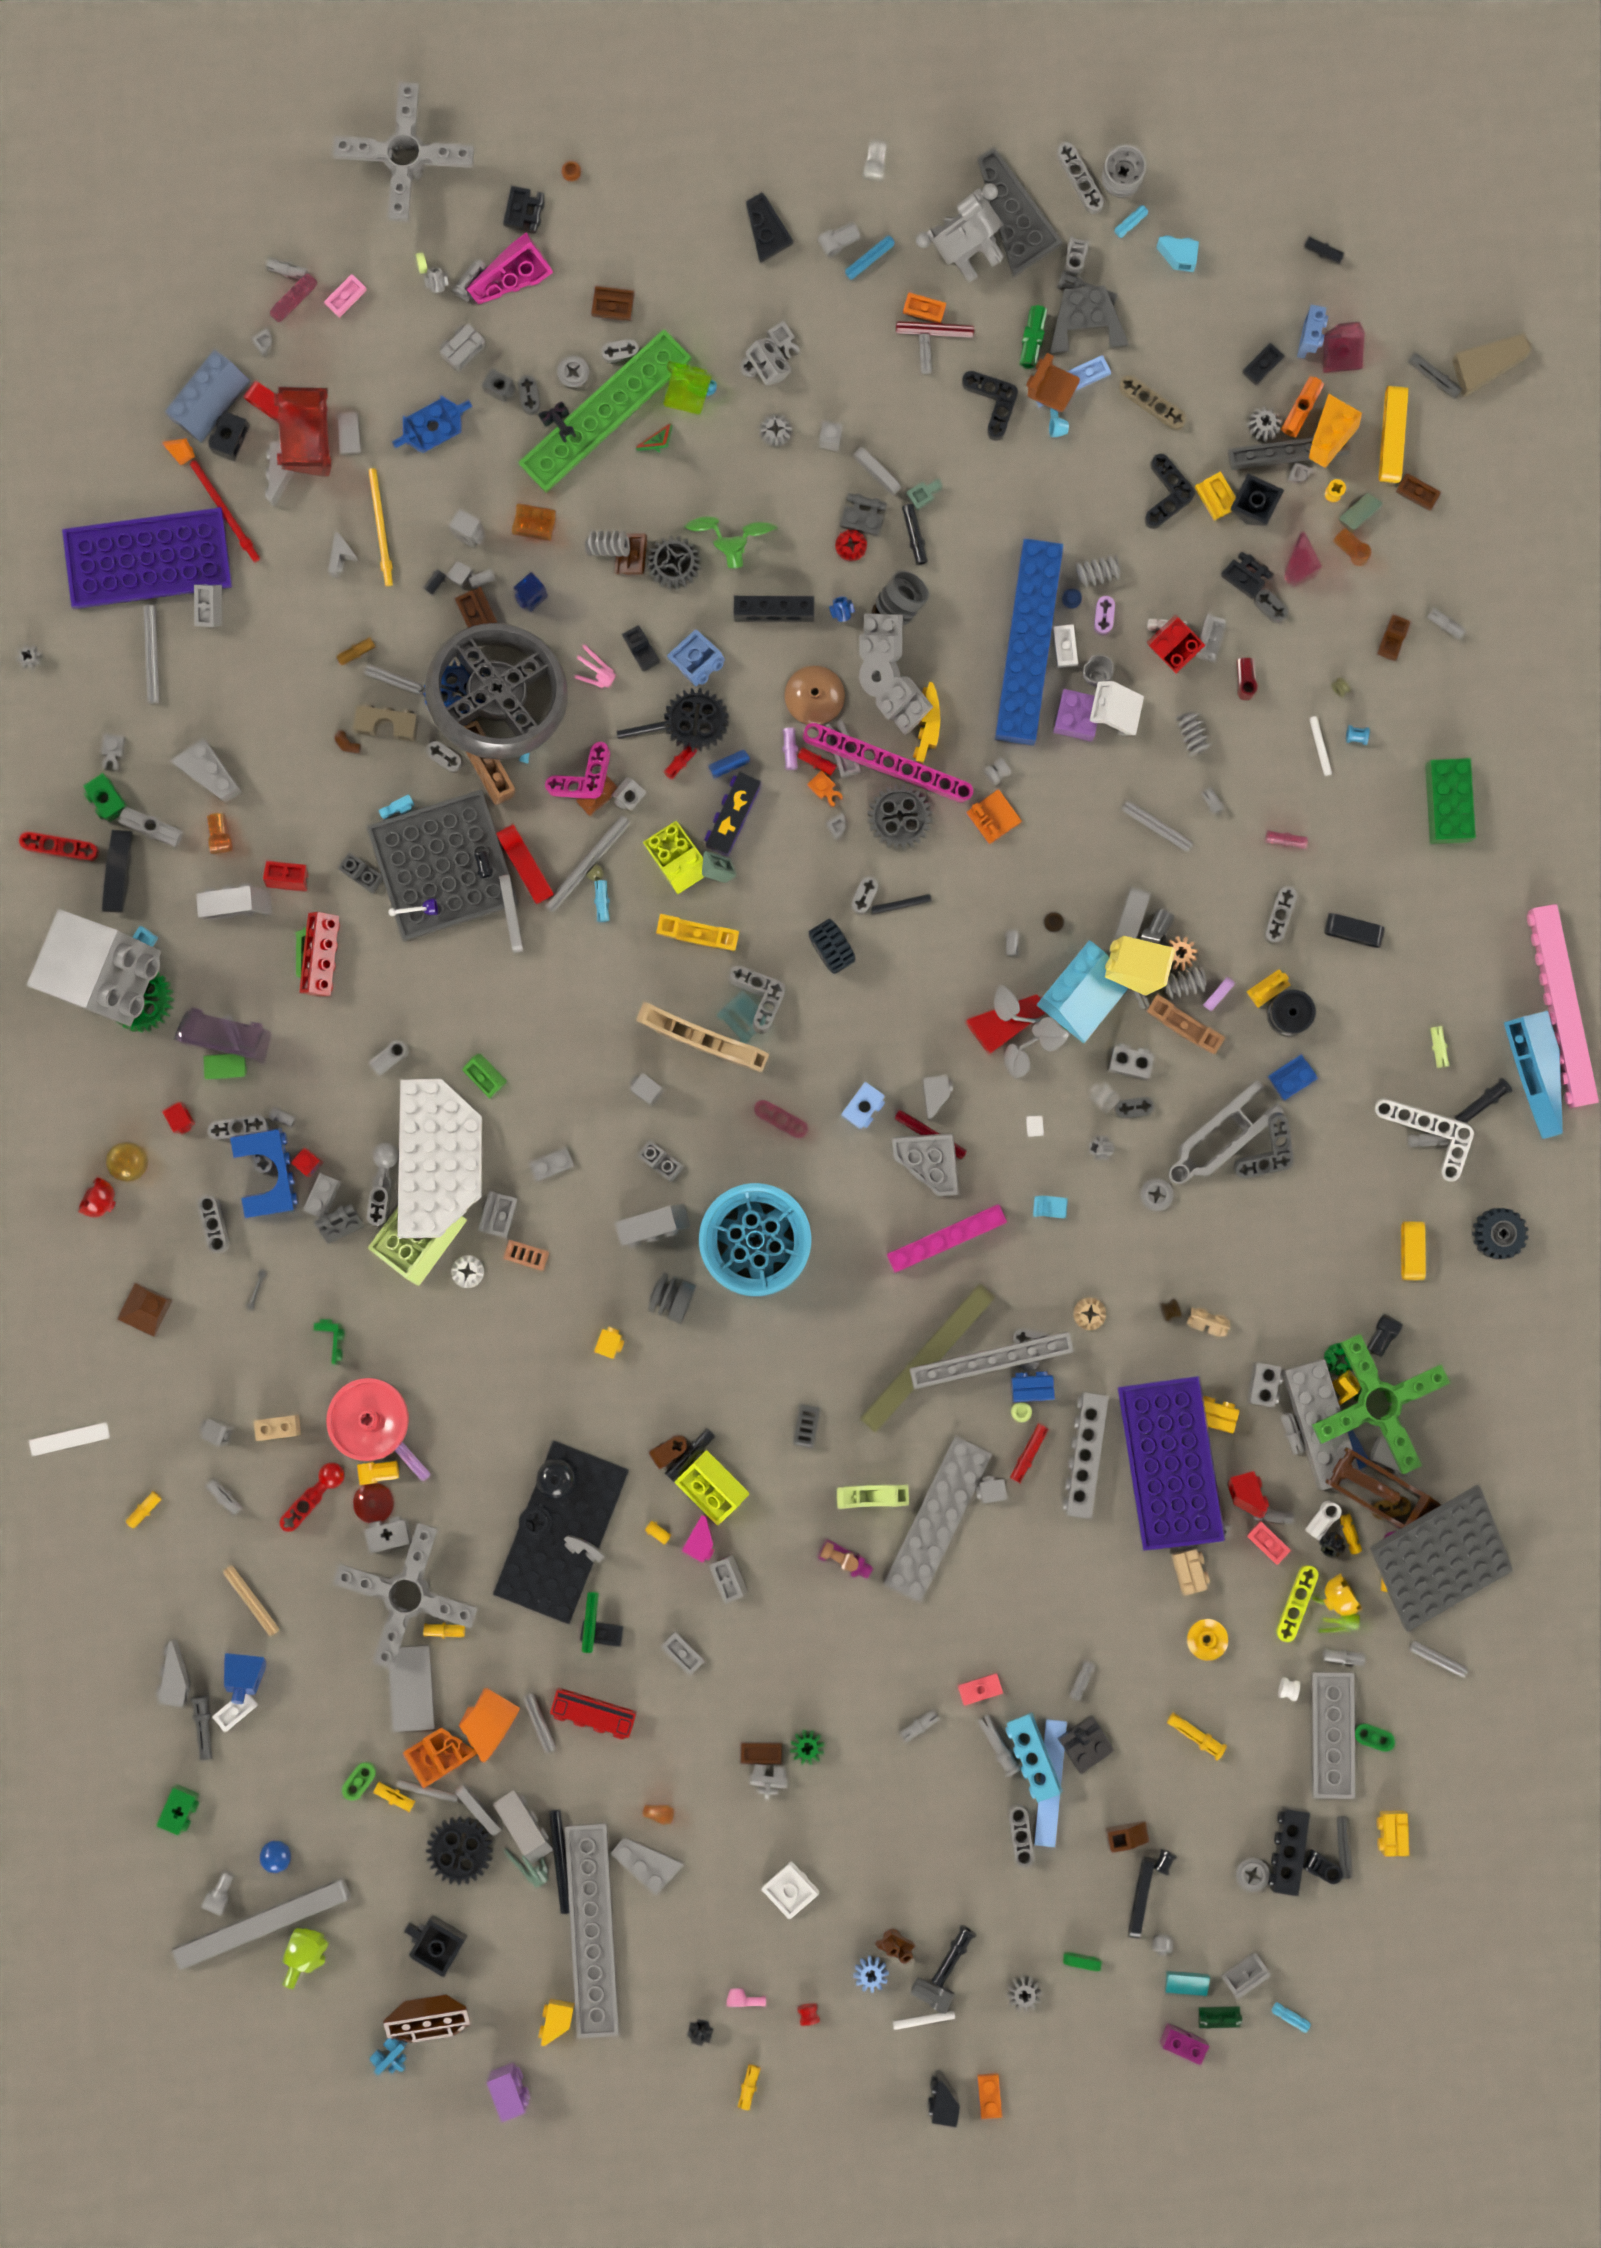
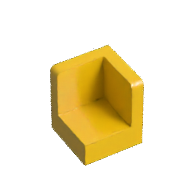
[1332,1370,1361,1405]

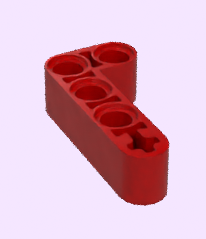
[496,824,554,905]

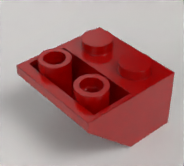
[1146,614,1206,674]
[1227,1471,1269,1519]

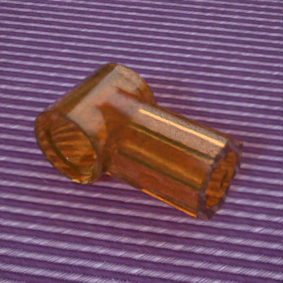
[1333,527,1372,567]
[207,812,233,855]

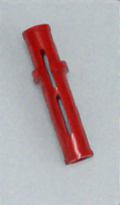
[1009,1423,1049,1484]

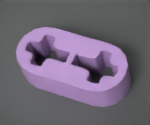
[1094,596,1115,636]
[1203,977,1235,1012]

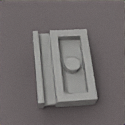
[478,1191,518,1238]

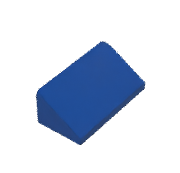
[708,749,750,779]

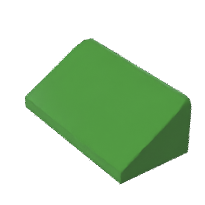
[203,1053,247,1080]
[462,1053,507,1099]

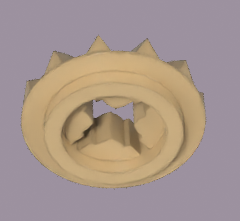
[1073,1298,1106,1330]

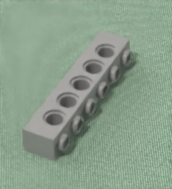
[1062,1392,1109,1519]

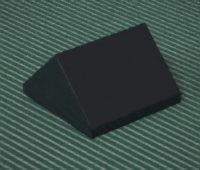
[1230,473,1284,526]

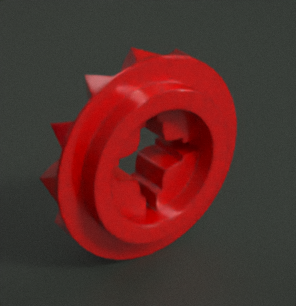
[835,529,867,561]

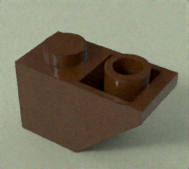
[1105,1821,1149,1853]

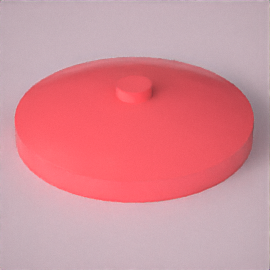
[326,1378,409,1461]

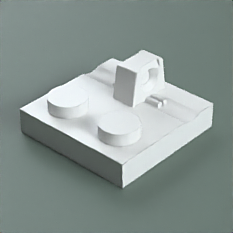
[761,1861,820,1920]

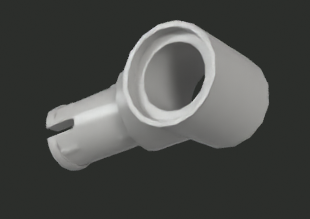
[202,1871,234,1916]

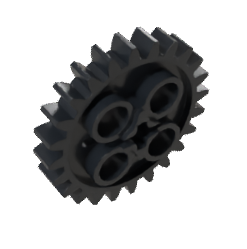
[664,688,729,752]
[426,1815,494,1886]

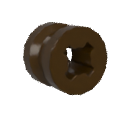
[1159,1298,1182,1322]

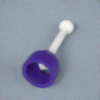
[388,898,438,916]

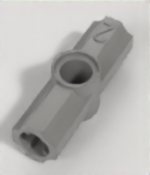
[119,807,183,848]

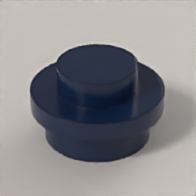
[1062,588,1082,609]

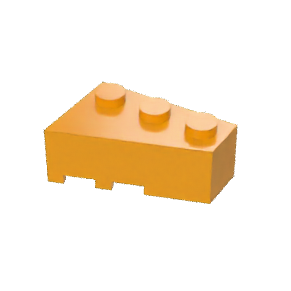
[1309,394,1362,468]

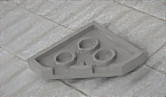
[892,1133,959,1196]

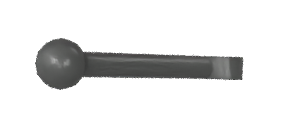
[247,1270,267,1311]

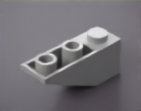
[265,441,298,506]
[156,1639,191,1707]

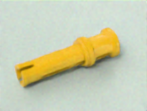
[1166,1712,1227,1761]

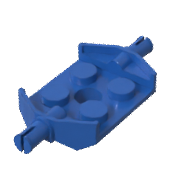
[392,395,473,453]

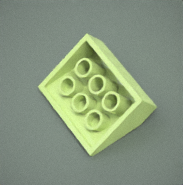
[368,1207,467,1286]

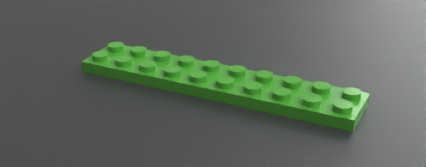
[518,329,691,493]

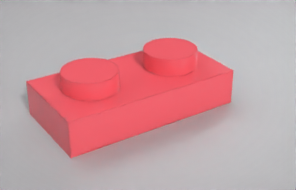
[1246,1521,1291,1565]

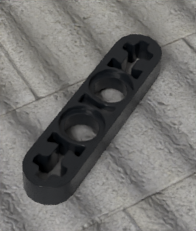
[1128,1856,1154,1939]

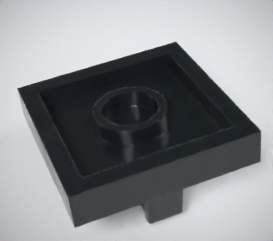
[1057,1715,1115,1774]

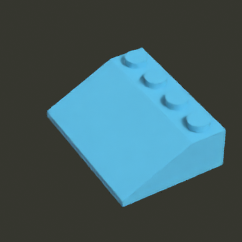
[1037,940,1128,1043]

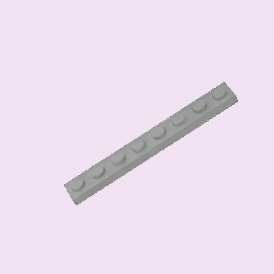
[909,1332,1074,1389]

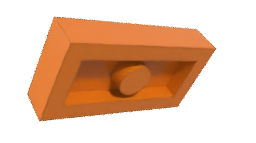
[903,292,947,324]
[977,2073,1002,2119]

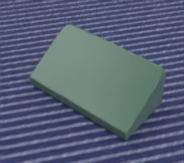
[1338,492,1383,534]
[702,851,736,883]

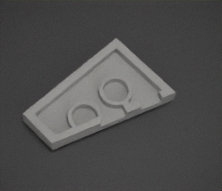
[610,1836,684,1896]

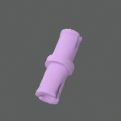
[782,728,798,770]

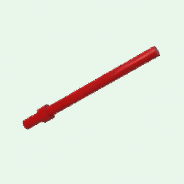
[190,460,260,563]

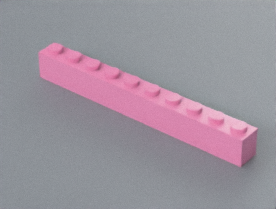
[1527,904,1599,1109]

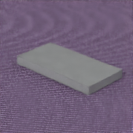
[389,1645,435,1732]

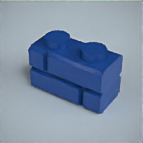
[1011,1371,1055,1402]

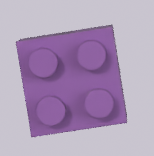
[1053,689,1097,742]
[486,2062,531,2123]

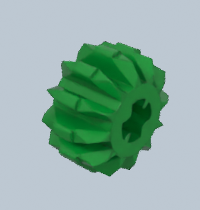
[790,1729,825,1765]

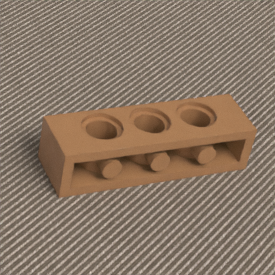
[463,720,516,806]

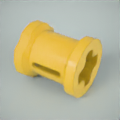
[1324,479,1346,503]

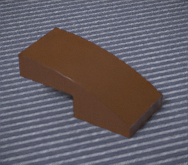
[1377,614,1411,661]

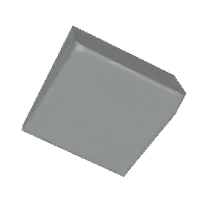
[446,561,474,589]

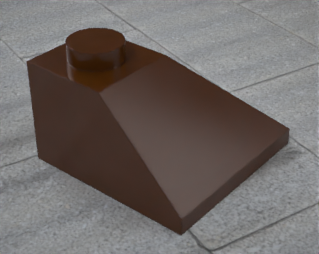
[117,1282,172,1337]

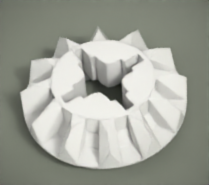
[451,1255,484,1288]

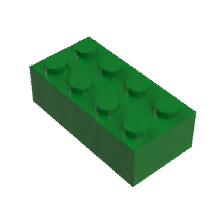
[1425,758,1476,844]

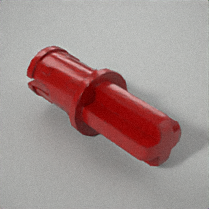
[663,746,697,780]
[797,747,837,776]

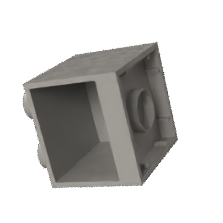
[27,909,161,1027]

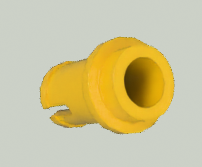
[645,1520,672,1545]

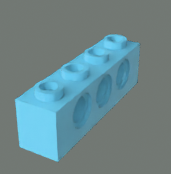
[1005,1712,1063,1803]

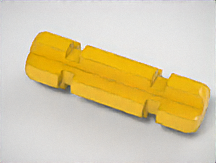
[1339,1514,1362,1555]

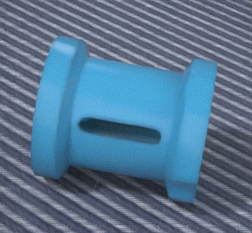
[1345,725,1370,745]

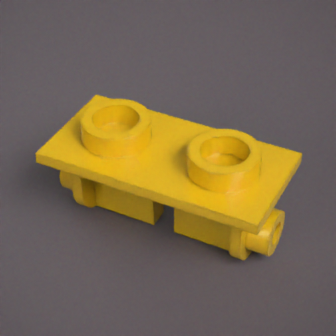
[1246,969,1291,1008]

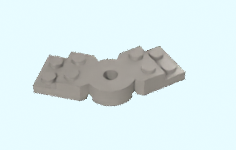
[859,613,933,735]

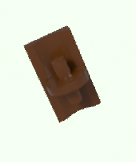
[875,1928,916,1964]

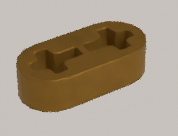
[1371,1496,1411,1520]

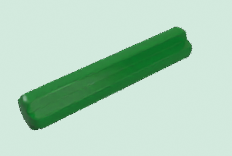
[581,1591,599,1654]

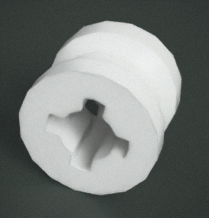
[1278,1677,1300,1701]

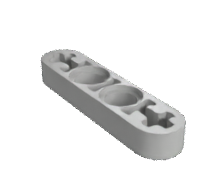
[1057,142,1104,214]
[499,874,523,953]

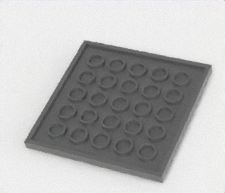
[366,789,519,942]
[1369,1484,1513,1632]

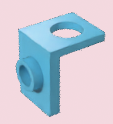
[1033,1195,1068,1218]

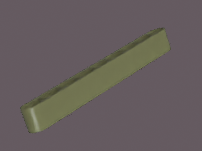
[860,1283,996,1433]

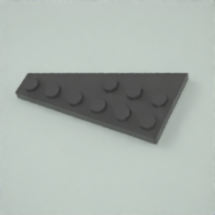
[977,147,1063,278]

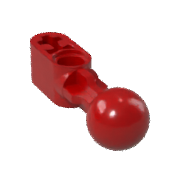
[279,1462,345,1532]

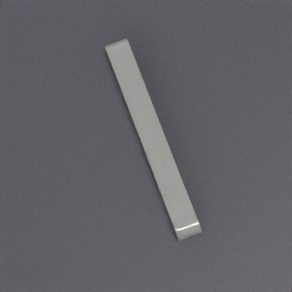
[171,1878,351,1970]

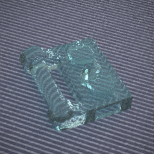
[716,990,766,1044]

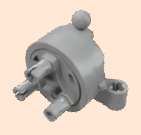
[916,183,1005,283]

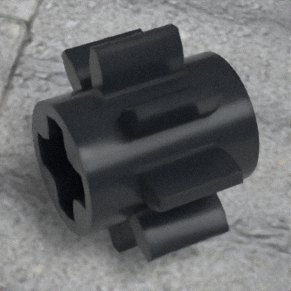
[1319,1532,1346,1558]
[687,2018,714,2047]

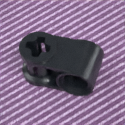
[1303,1848,1343,1885]

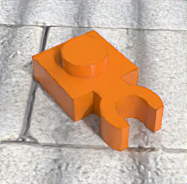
[807,771,843,807]

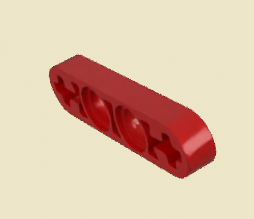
[19,832,99,861]

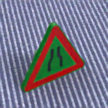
[635,423,673,453]

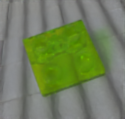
[663,361,712,415]

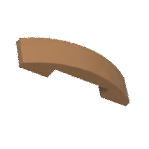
[1146,994,1225,1055]

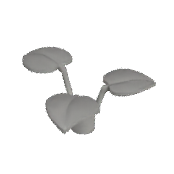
[994,985,1070,1079]

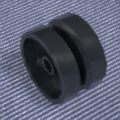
[1267,989,1316,1037]

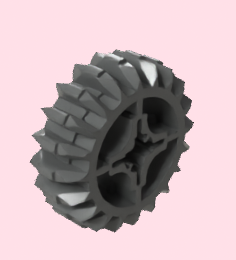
[647,535,701,590]

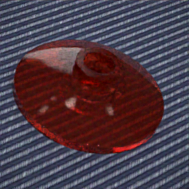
[353,1483,394,1523]

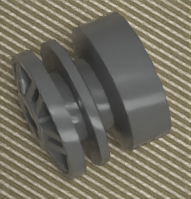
[875,570,929,625]
[648,1272,696,1324]

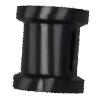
[1153,1848,1178,1876]

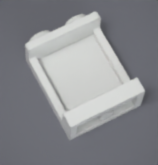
[1090,681,1144,735]

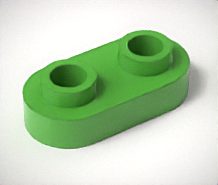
[342,1762,376,1801]

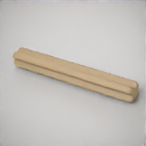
[223,1566,279,1636]

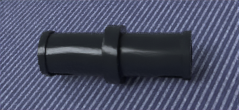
[1304,236,1345,264]

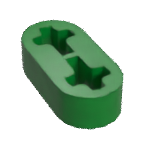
[1062,1951,1103,1972]

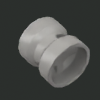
[984,758,1012,786]

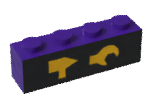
[704,771,762,857]

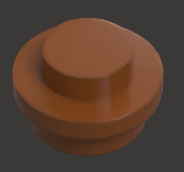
[561,161,581,182]

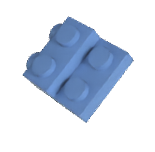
[1297,305,1329,359]
[667,629,725,687]

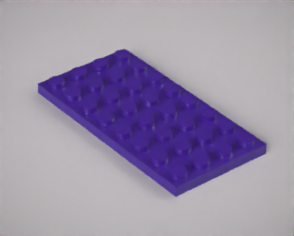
[62,507,233,609]
[1118,1376,1226,1551]

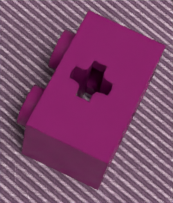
[1159,2023,1209,2066]

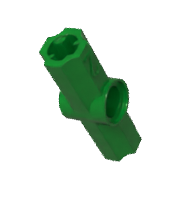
[1019,305,1047,369]

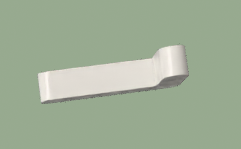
[1375,1098,1474,1182]

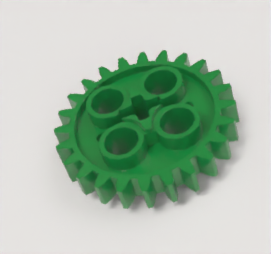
[116,972,175,1033]

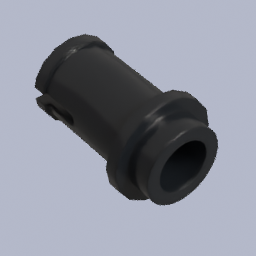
[422,569,447,596]
[474,851,493,879]

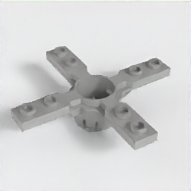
[333,82,475,222]
[333,1523,478,1669]

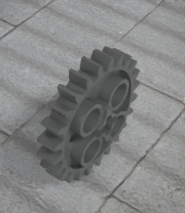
[867,784,933,850]

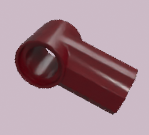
[1236,657,1258,701]

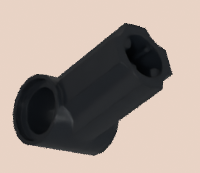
[1367,1313,1403,1357]

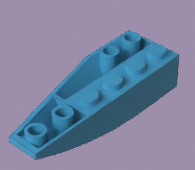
[1504,1011,1563,1139]

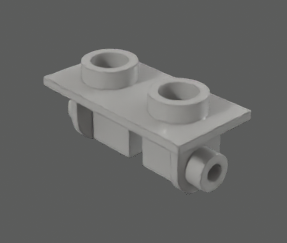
[452,259,487,303]

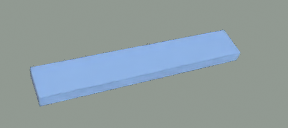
[1034,1719,1067,1847]

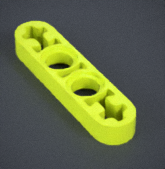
[1276,1565,1318,1642]

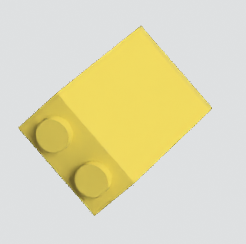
[1105,936,1175,996]

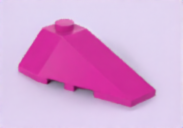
[466,232,553,305]

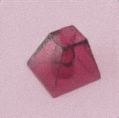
[1322,321,1365,373]
[1284,531,1322,588]

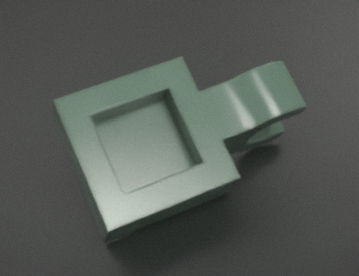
[906,479,943,511]

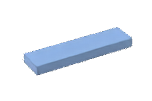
[1036,355,1111,408]

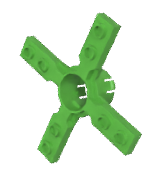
[1312,1334,1450,1474]

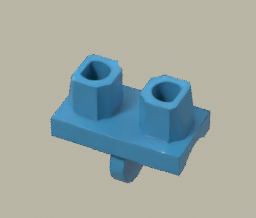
[369,2038,408,2076]

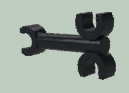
[538,401,576,442]

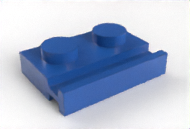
[1267,1054,1318,1101]

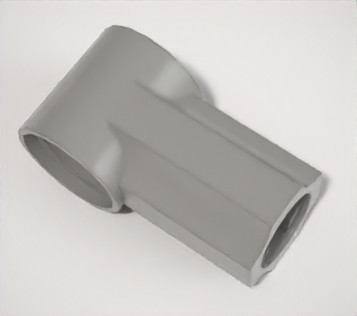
[818,222,860,257]
[369,1040,409,1076]

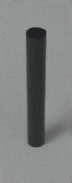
[616,721,668,739]
[871,894,932,915]

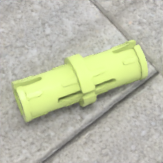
[1430,1026,1450,1068]

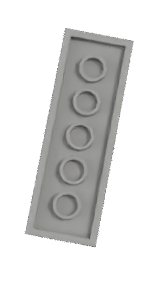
[1311,1672,1355,1799]

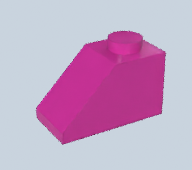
[682,1513,715,1563]

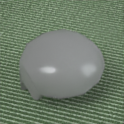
[1083,654,1114,687]

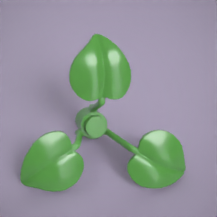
[684,516,778,568]

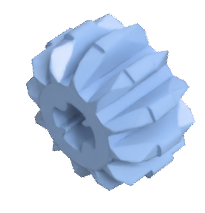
[853,1955,889,1993]

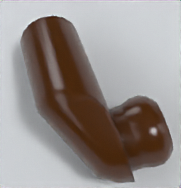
[334,730,361,754]

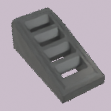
[793,1404,820,1448]

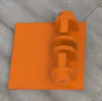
[966,789,1022,845]

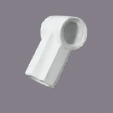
[1305,1500,1341,1541]

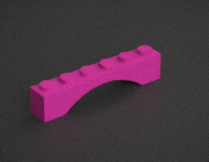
[886,1204,1007,1273]

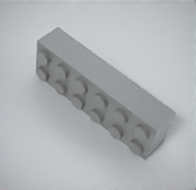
[1282,1359,1359,1490]

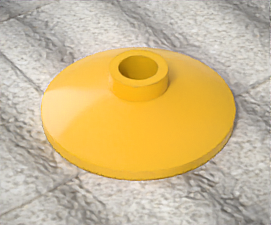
[1187,1619,1228,1661]

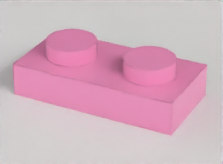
[324,274,367,318]

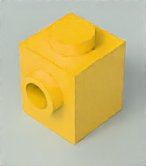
[594,1326,625,1359]

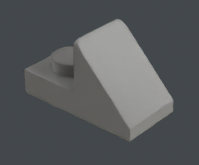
[328,533,358,578]

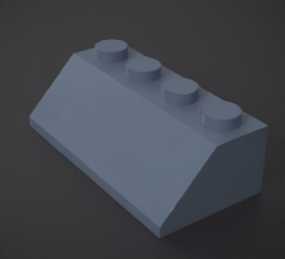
[165,349,251,443]

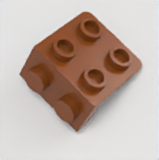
[1026,353,1080,412]

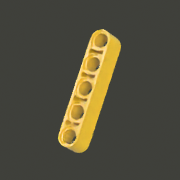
[1378,386,1408,483]

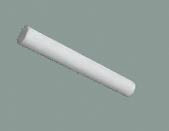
[1309,716,1332,776]
[893,2010,955,2030]

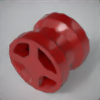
[797,2003,820,2026]

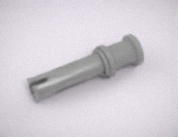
[977,1714,1021,1777]

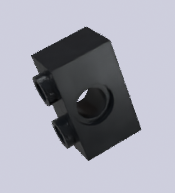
[208,411,250,462]

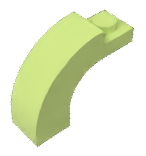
[837,1484,909,1509]

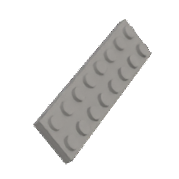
[883,1436,992,1603]

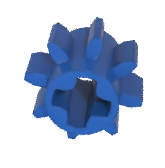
[829,596,855,622]

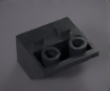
[927,2070,960,2128]

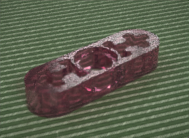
[270,274,317,323]
[754,1100,808,1139]

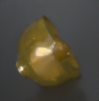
[105,1141,148,1182]

